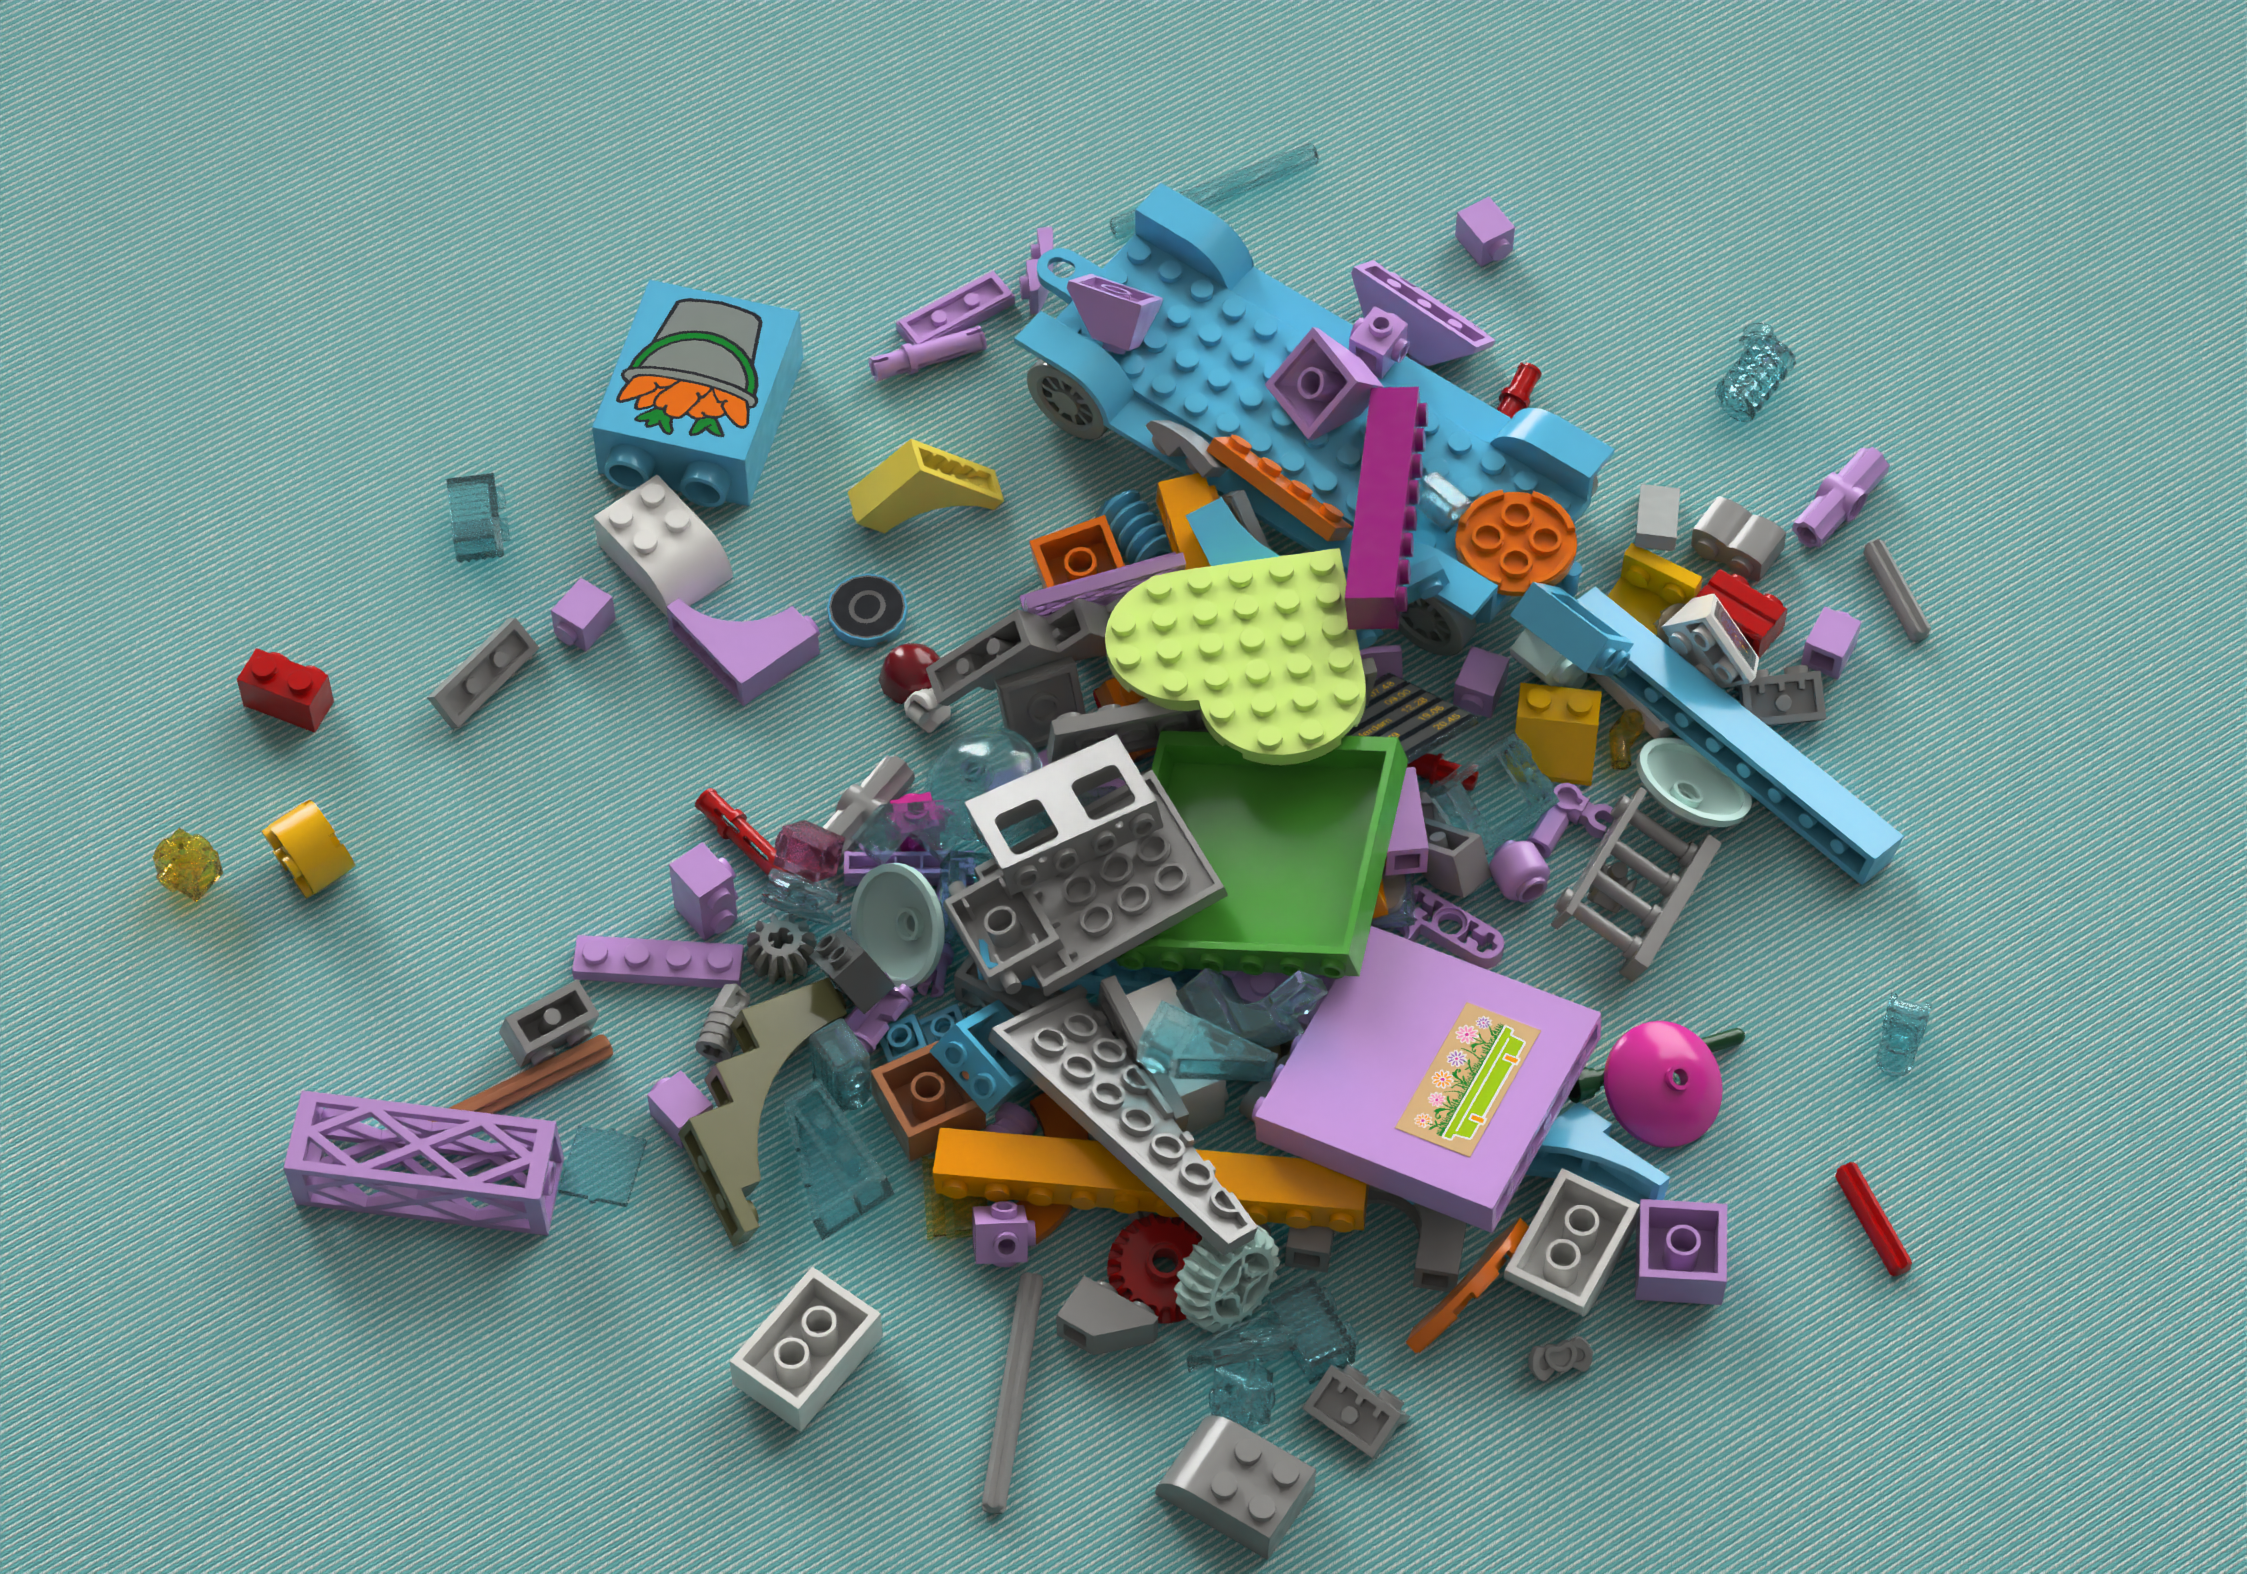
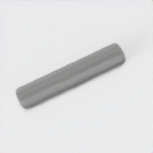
[1863,539,1931,642]

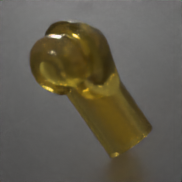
[1609,709,1645,770]

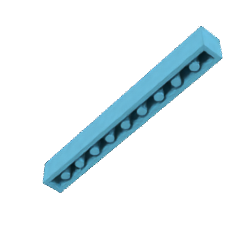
[1577,587,1904,885]

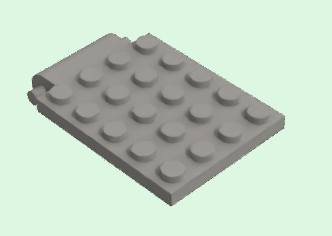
[943,770,1228,997]

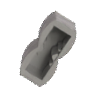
[1691,497,1786,581]

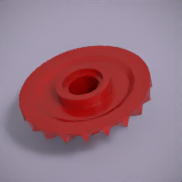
[1107,1213,1202,1324]

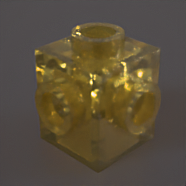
[152,828,223,902]

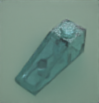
[1136,1000,1278,1081]

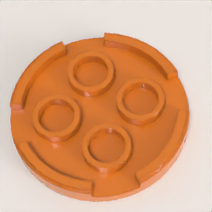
[1455,489,1577,596]

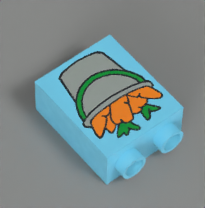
[592,279,803,507]

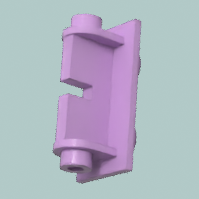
[835,973,914,1062]

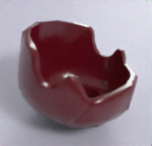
[879,643,941,704]

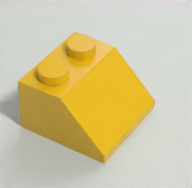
[1510,682,1602,786]

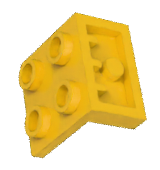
[1608,543,1703,635]

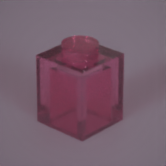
[773,820,845,882]

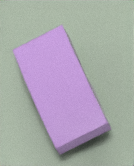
[1019,227,1053,314]

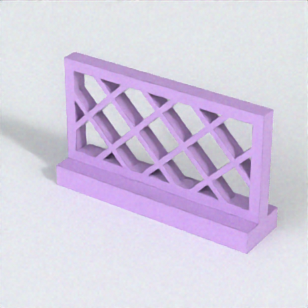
[1019,552,1186,617]

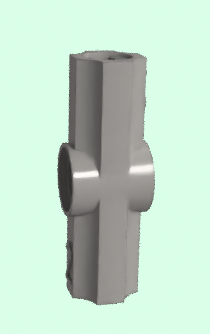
[811,755,915,865]

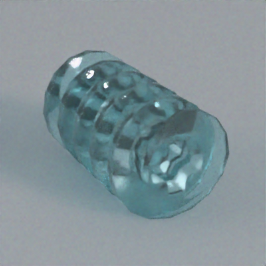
[1715,337,1796,422]

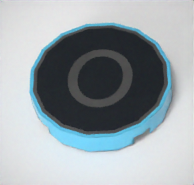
[827,573,908,648]

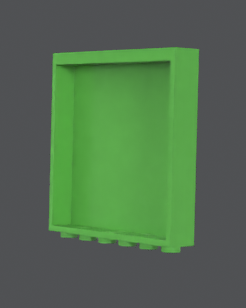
[1115,731,1408,979]

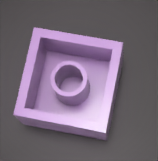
[1635,1199,1727,1305]

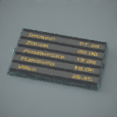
[1345,672,1478,764]

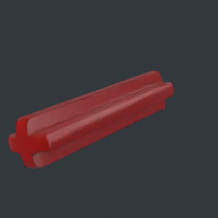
[1835,1162,1912,1277]

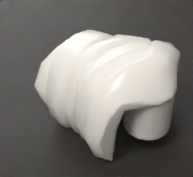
[904,688,951,733]

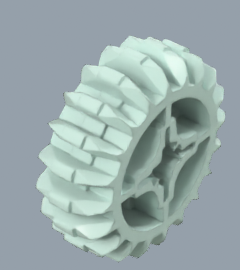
[1174,1225,1280,1333]

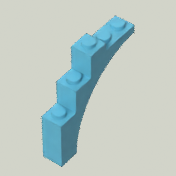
[1186,497,1450,650]
[1405,1102,1670,1205]

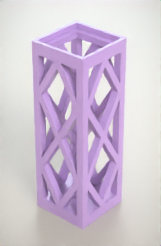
[284,1090,564,1236]

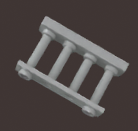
[1551,787,1722,982]

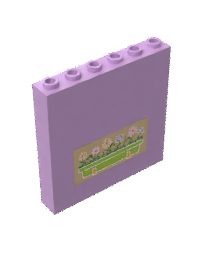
[1252,926,1601,1233]

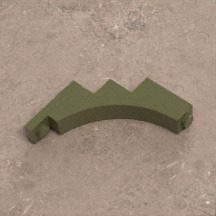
[678,977,847,1247]

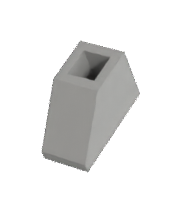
[1056,1276,1158,1355]

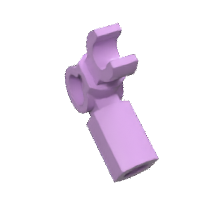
[1526,783,1614,858]

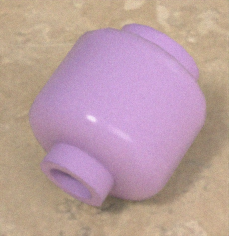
[1489,840,1550,903]

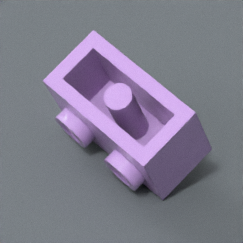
[669,842,738,941]

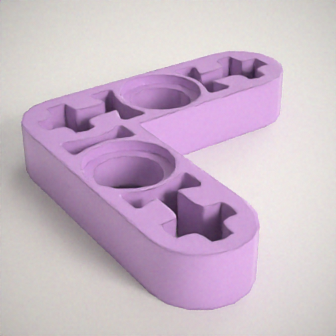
[1373,885,1504,968]

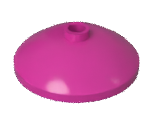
[1604,1021,1723,1148]

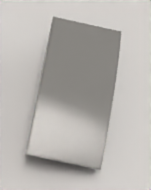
[1145,420,1229,477]

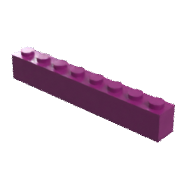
[1345,387,1428,630]

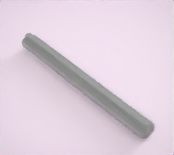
[982,1272,1043,1514]

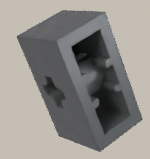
[809,929,895,1014]

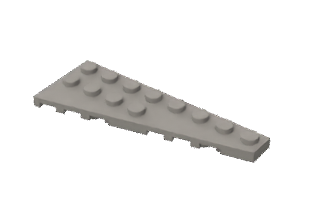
[988,984,1258,1256]

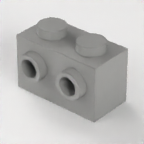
[499,979,599,1068]

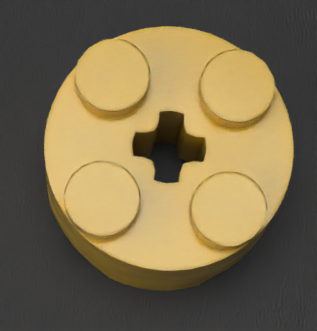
[261,799,356,899]

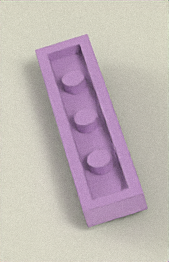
[572,935,744,988]

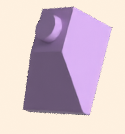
[1067,274,1163,354]
[1265,327,1384,440]

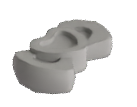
[1528,1336,1593,1381]

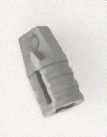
[695,983,750,1062]

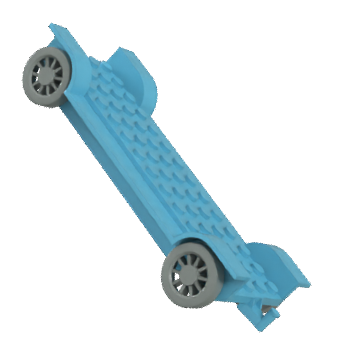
[1014,183,1615,656]

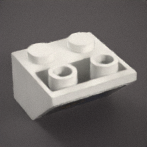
[1661,594,1759,688]

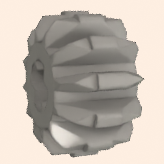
[746,913,817,985]

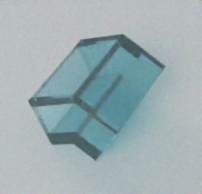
[1413,472,1472,534]

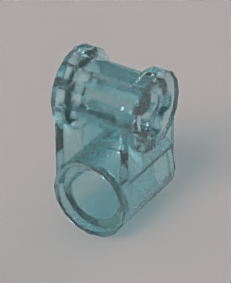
[1876,992,1932,1077]

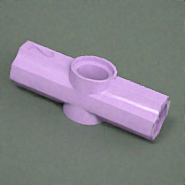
[1792,447,1890,548]

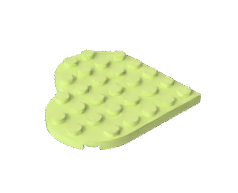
[1105,548,1366,765]

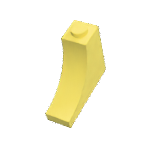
[848,439,1004,533]

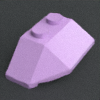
[1351,260,1495,366]

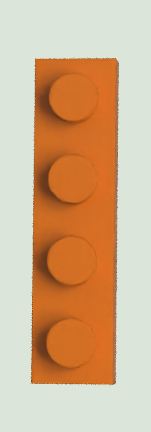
[1206,435,1352,542]

